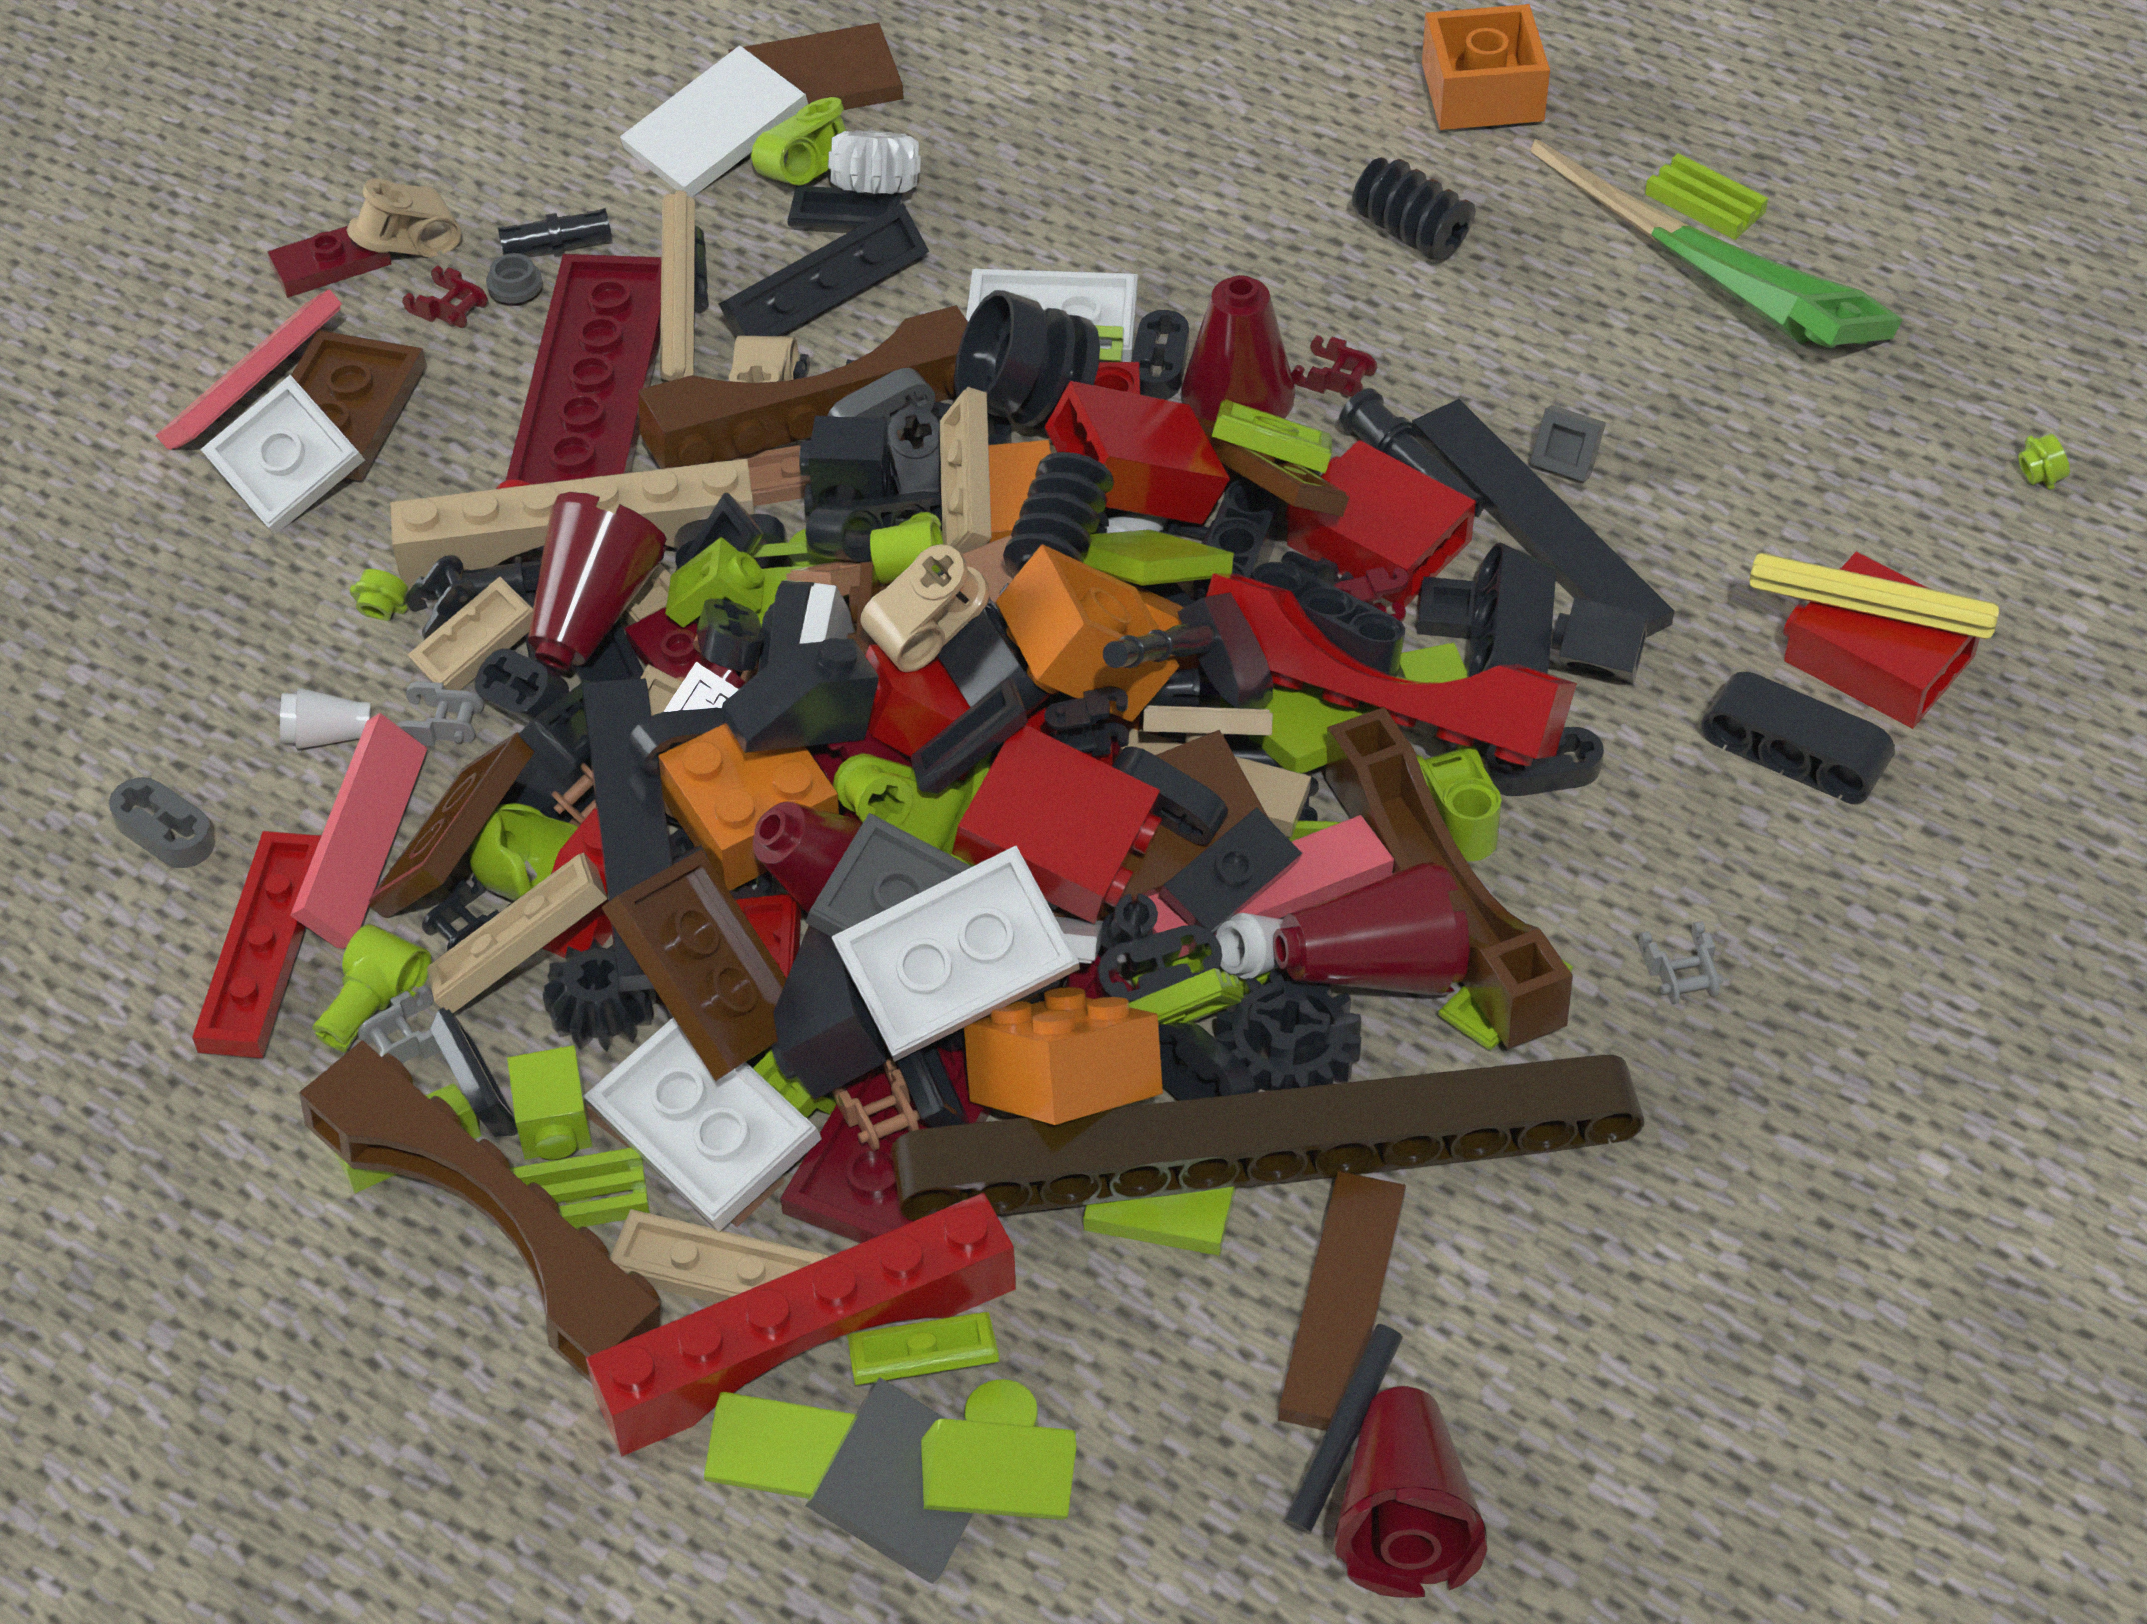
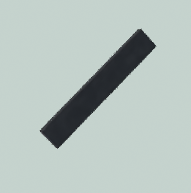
[1412,399,1675,638]
[582,678,672,992]

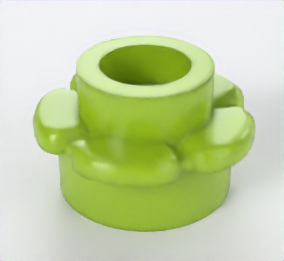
[2018,433,2070,490]
[350,569,408,621]

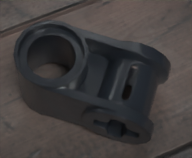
[887,406,941,495]

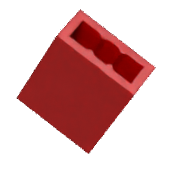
[1045,381,1230,524]
[1285,440,1476,607]
[1783,551,1980,729]
[952,724,1162,924]

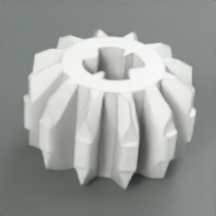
[828,130,921,194]

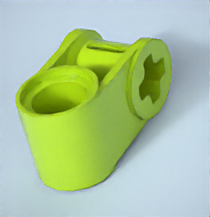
[751,97,847,185]
[1416,744,1502,862]
[833,754,968,850]

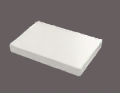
[620,45,808,198]
[966,269,1138,362]
[832,846,1080,1062]
[584,1017,822,1232]

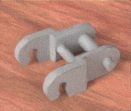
[397,681,484,746]
[1638,921,1723,1004]
[358,985,441,1063]

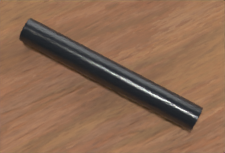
[1284,1324,1403,1534]

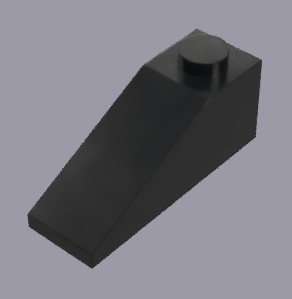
[771,925,887,1099]

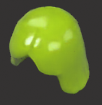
[469,803,578,901]

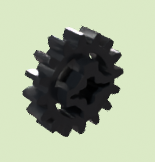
[1216,969,1362,1092]

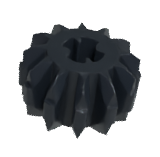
[542,937,658,1052]

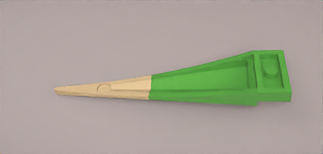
[1531,139,1903,348]

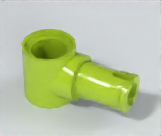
[870,512,944,585]
[312,924,432,1053]

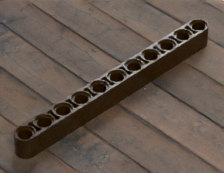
[891,1055,1644,1221]

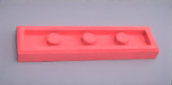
[155,289,342,450]
[290,713,428,949]
[1149,815,1395,958]

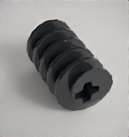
[1352,157,1476,260]
[1003,452,1115,576]

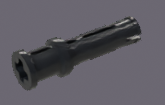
[1338,388,1486,517]

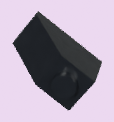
[720,638,879,753]

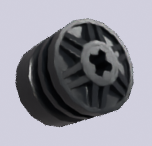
[954,290,1100,433]

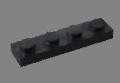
[718,203,930,338]

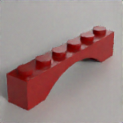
[1206,573,1577,766]
[586,1192,1016,1457]

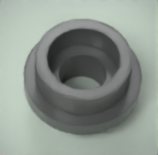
[486,253,542,303]

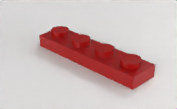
[192,831,322,1058]

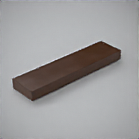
[1196,417,1349,517]
[1278,1171,1406,1431]

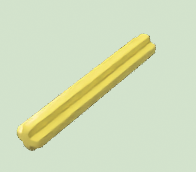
[1749,553,1999,640]

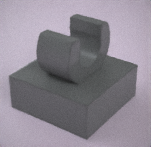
[1530,405,1606,482]

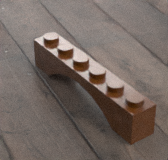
[638,305,968,469]
[1326,707,1573,1049]
[299,1040,660,1384]

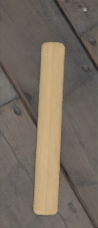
[660,190,695,381]

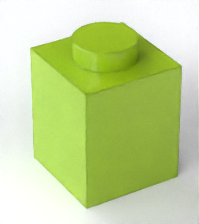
[507,1045,593,1160]

